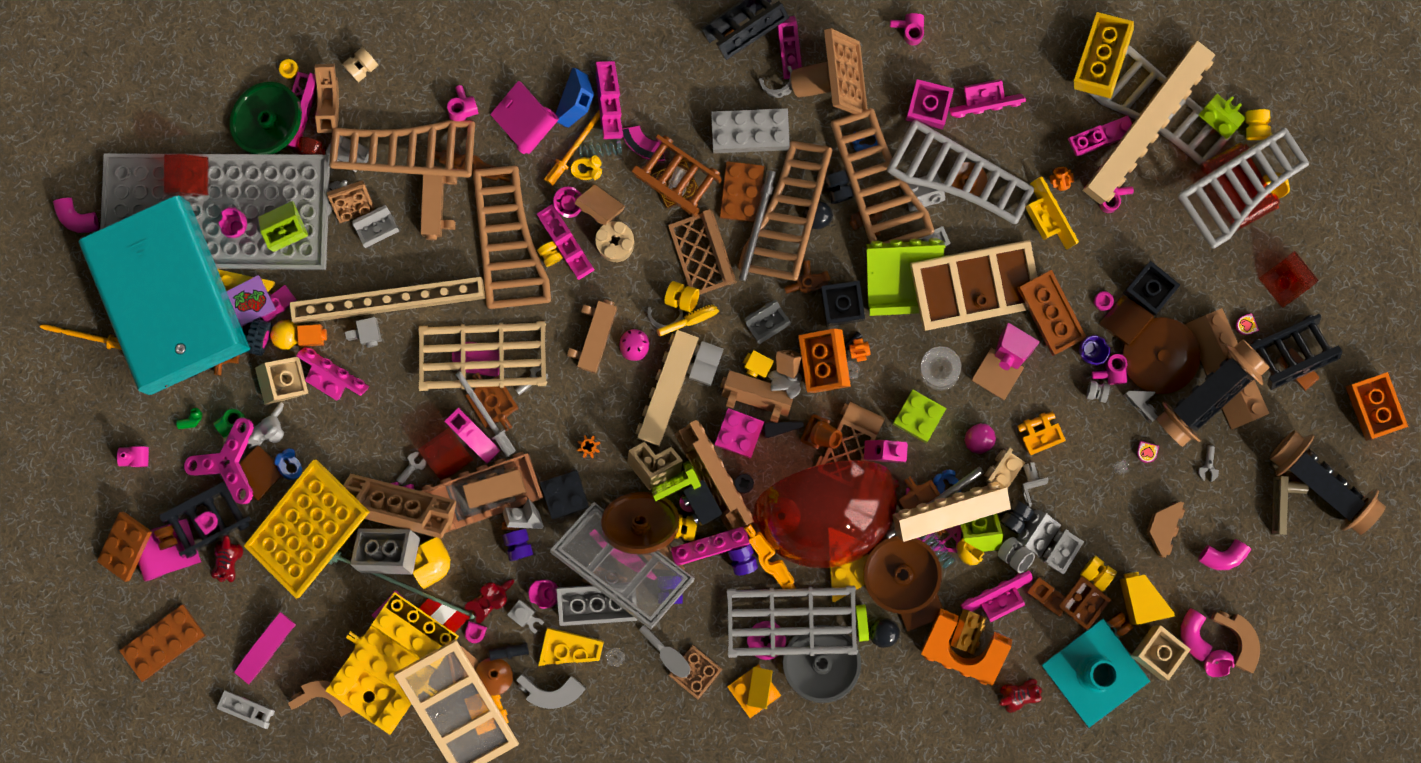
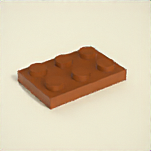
[720,161,764,222]
[97,512,152,582]

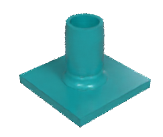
[1041,619,1150,728]

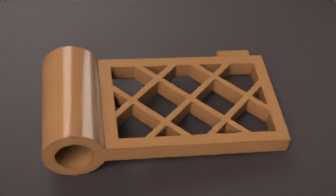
[816,402,885,487]

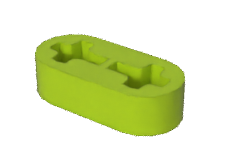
[855,604,869,642]

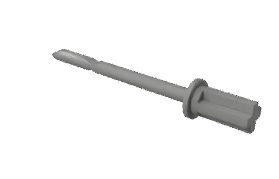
[456,372,516,457]

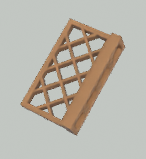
[668,209,737,295]

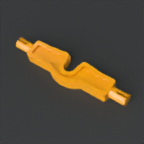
[744,524,797,597]

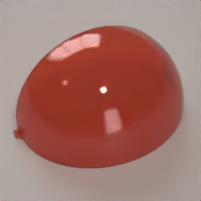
[752,460,900,568]

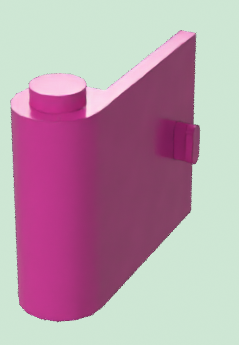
[490,81,559,154]
[138,519,201,582]

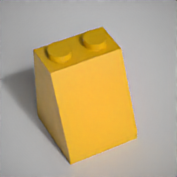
[1119,572,1175,625]

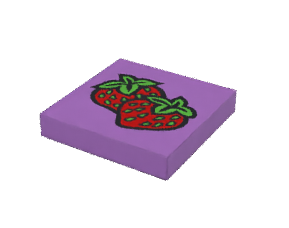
[227,275,277,327]

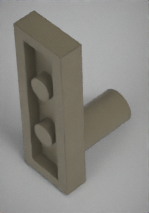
[1272,476,1309,535]

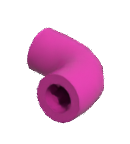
[53,198,100,233]
[1198,539,1251,570]
[1181,608,1212,662]

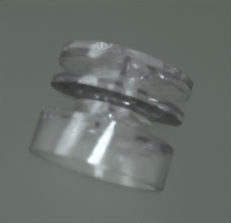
[920,346,961,391]

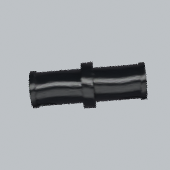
[489,643,529,661]

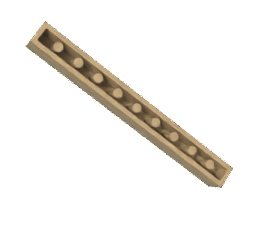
[1082,41,1215,205]
[290,277,485,324]

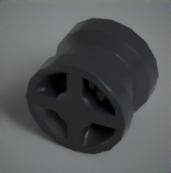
[735,474,754,494]

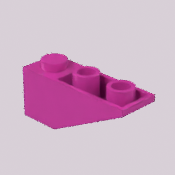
[445,408,501,463]

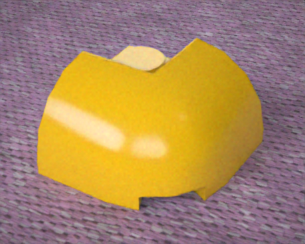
[413,537,451,589]

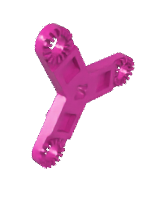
[184,418,254,504]

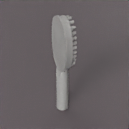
[639,625,690,678]

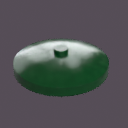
[230,82,302,154]

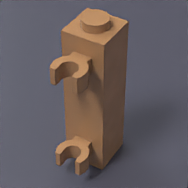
[421,166,457,240]
[567,299,617,374]
[720,370,793,423]

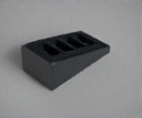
[764,422,804,438]

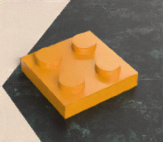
[727,664,781,718]

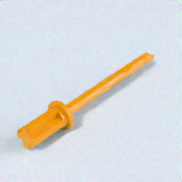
[544,110,600,186]
[39,324,122,350]

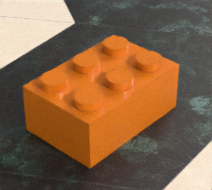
[798,329,851,393]
[1346,372,1408,441]

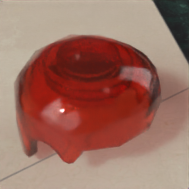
[296,136,326,155]

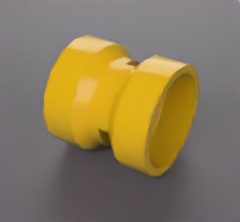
[537,241,563,267]

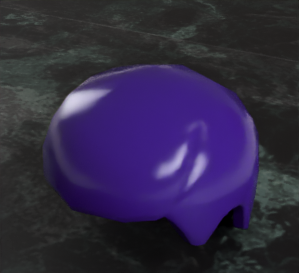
[1079,335,1110,365]

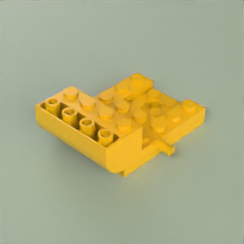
[325,592,459,735]

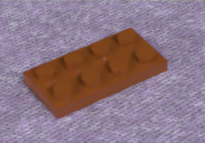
[1018,270,1086,356]
[120,604,206,682]

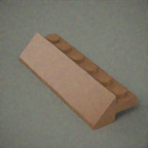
[1185,308,1269,430]
[674,420,754,531]
[343,473,456,539]

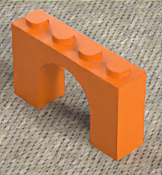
[921,608,1012,686]

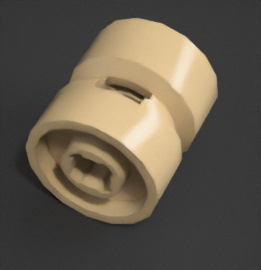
[342,47,379,83]

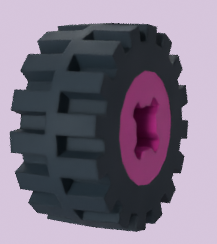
[247,319,271,356]

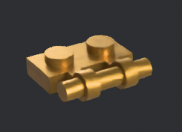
[950,609,987,654]

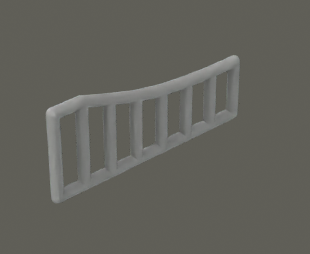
[1088,45,1231,167]
[887,120,1034,224]
[1177,128,1309,248]

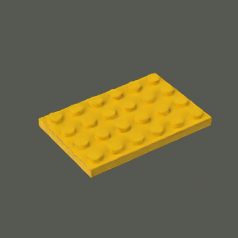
[244,460,370,598]

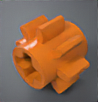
[1049,167,1074,191]
[849,338,871,362]
[577,435,601,459]

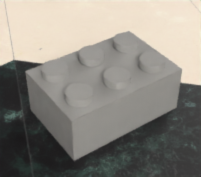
[350,529,420,575]

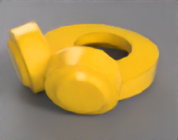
[571,155,602,180]

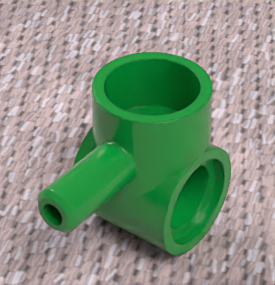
[213,409,246,438]

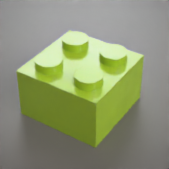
[893,390,947,443]

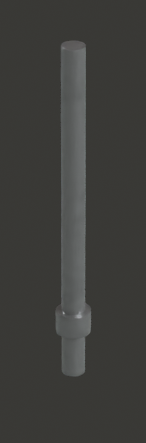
[739,170,776,281]
[885,467,984,538]

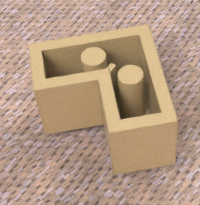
[627,442,683,490]

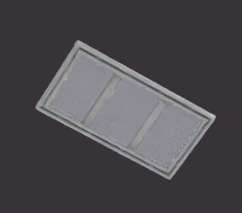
[550,502,695,630]

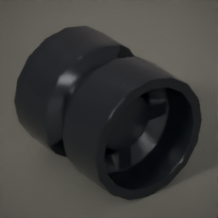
[824,171,854,204]
[999,499,1034,535]

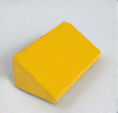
[747,667,773,709]

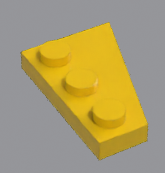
[538,627,604,666]

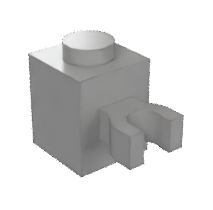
[345,317,382,348]
[507,600,544,634]

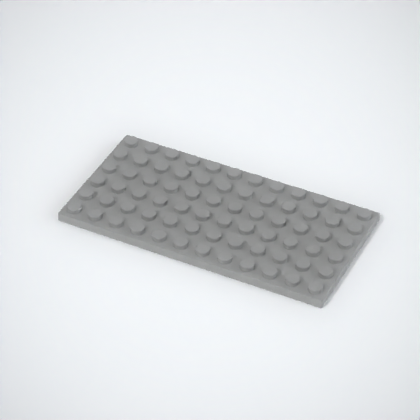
[100,154,330,270]

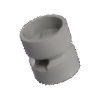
[998,537,1035,573]

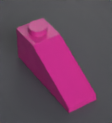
[777,16,802,79]

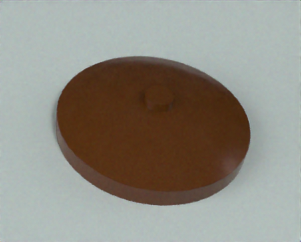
[1122,317,1200,394]
[601,492,679,554]
[864,536,942,614]

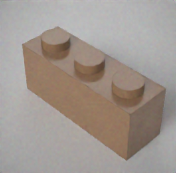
[463,467,527,509]

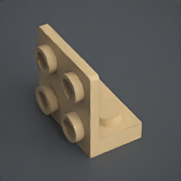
[984,448,1025,489]

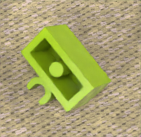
[1199,94,1246,139]

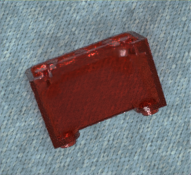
[1199,142,1280,231]

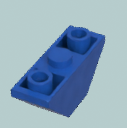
[556,68,594,128]

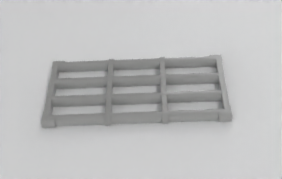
[726,586,858,658]

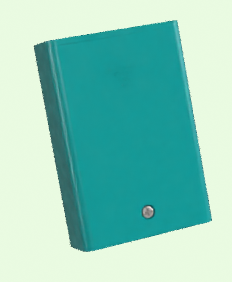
[78,196,250,395]

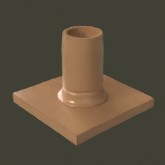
[791,28,868,114]

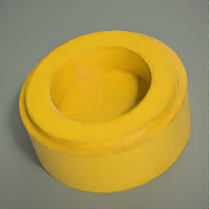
[279,59,299,79]

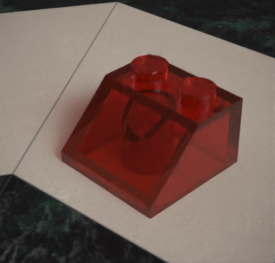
[164,154,209,196]
[1259,251,1319,308]
[418,427,473,480]

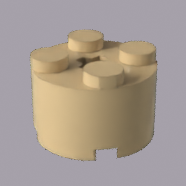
[596,221,635,262]

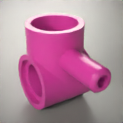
[890,13,924,45]
[447,85,478,121]
[1099,186,1134,213]
[1091,354,1127,385]
[117,447,149,467]

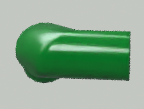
[177,408,203,429]

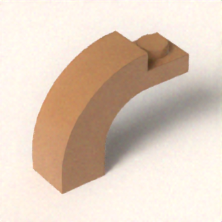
[315,64,339,133]
[1210,611,1260,674]
[288,680,353,717]

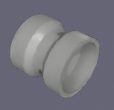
[1086,380,1110,403]

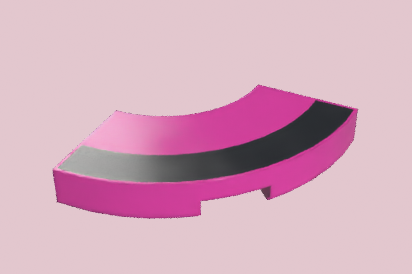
[622,126,665,161]

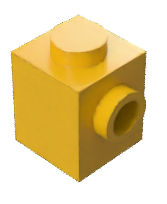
[743,350,774,379]

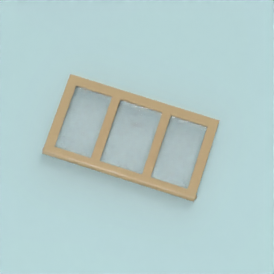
[394,639,519,763]

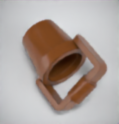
[801,415,842,449]

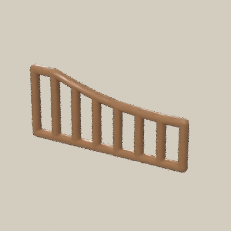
[831,108,934,244]
[329,120,475,178]
[738,141,832,281]
[473,165,551,309]

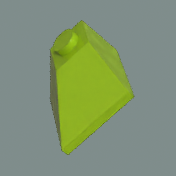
[960,513,1003,552]

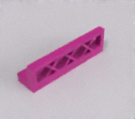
[286,72,317,150]

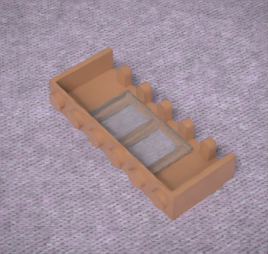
[422,452,544,533]

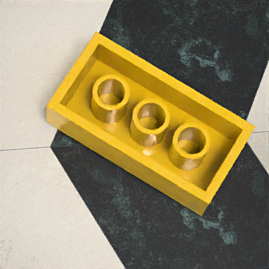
[1074,12,1134,99]

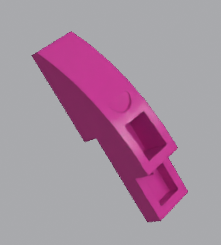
[1068,116,1132,156]

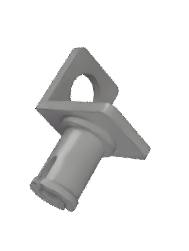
[1021,463,1049,508]

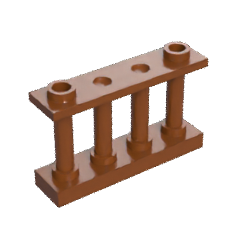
[632,135,722,218]

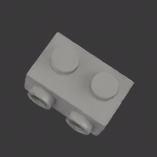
[902,173,945,211]
[352,205,399,248]
[1016,509,1061,557]
[1043,529,1084,574]

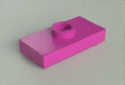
[262,285,297,322]

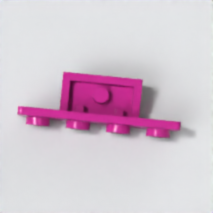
[948,79,1026,118]
[296,347,369,401]
[671,527,750,566]
[961,571,1033,623]

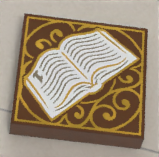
[651,159,699,209]

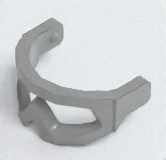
[759,66,793,98]
[648,307,683,329]

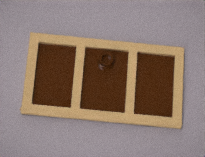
[910,240,1038,331]

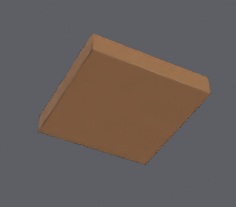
[327,180,375,223]
[575,185,625,225]
[971,348,1024,401]
[668,645,723,699]

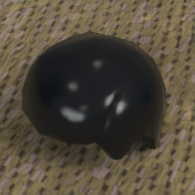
[803,201,833,230]
[869,618,900,648]

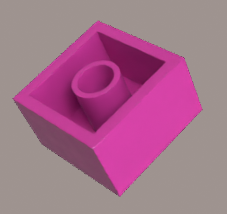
[906,79,954,130]
[715,408,764,459]

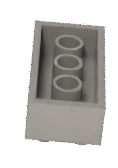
[712,108,790,153]

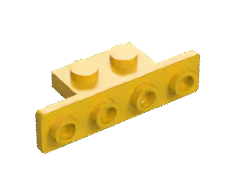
[1025,176,1079,250]

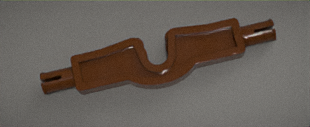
[434,150,512,183]

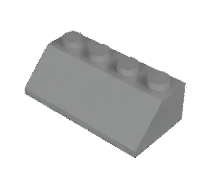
[557,583,637,626]

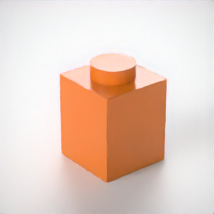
[297,324,327,347]

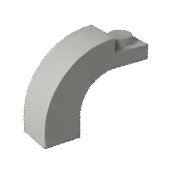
[516,674,587,709]

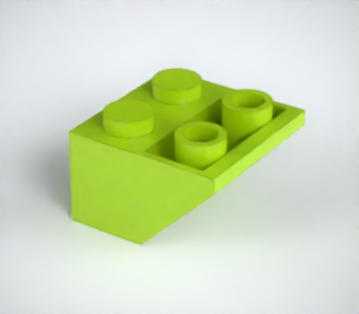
[258,201,309,252]

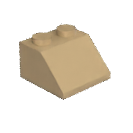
[255,357,308,405]

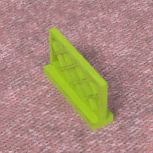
[652,460,701,501]

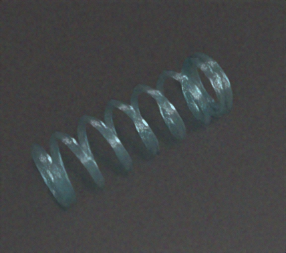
[579,139,622,158]
[922,533,955,569]

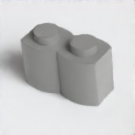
[687,341,724,386]

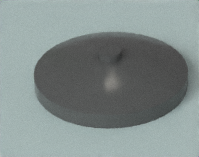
[783,625,861,703]

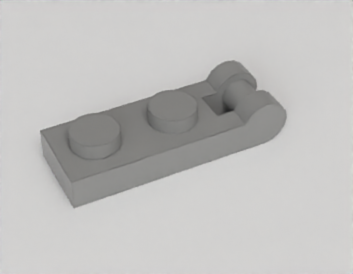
[217,690,275,729]

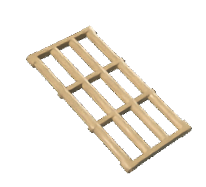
[418,321,547,391]

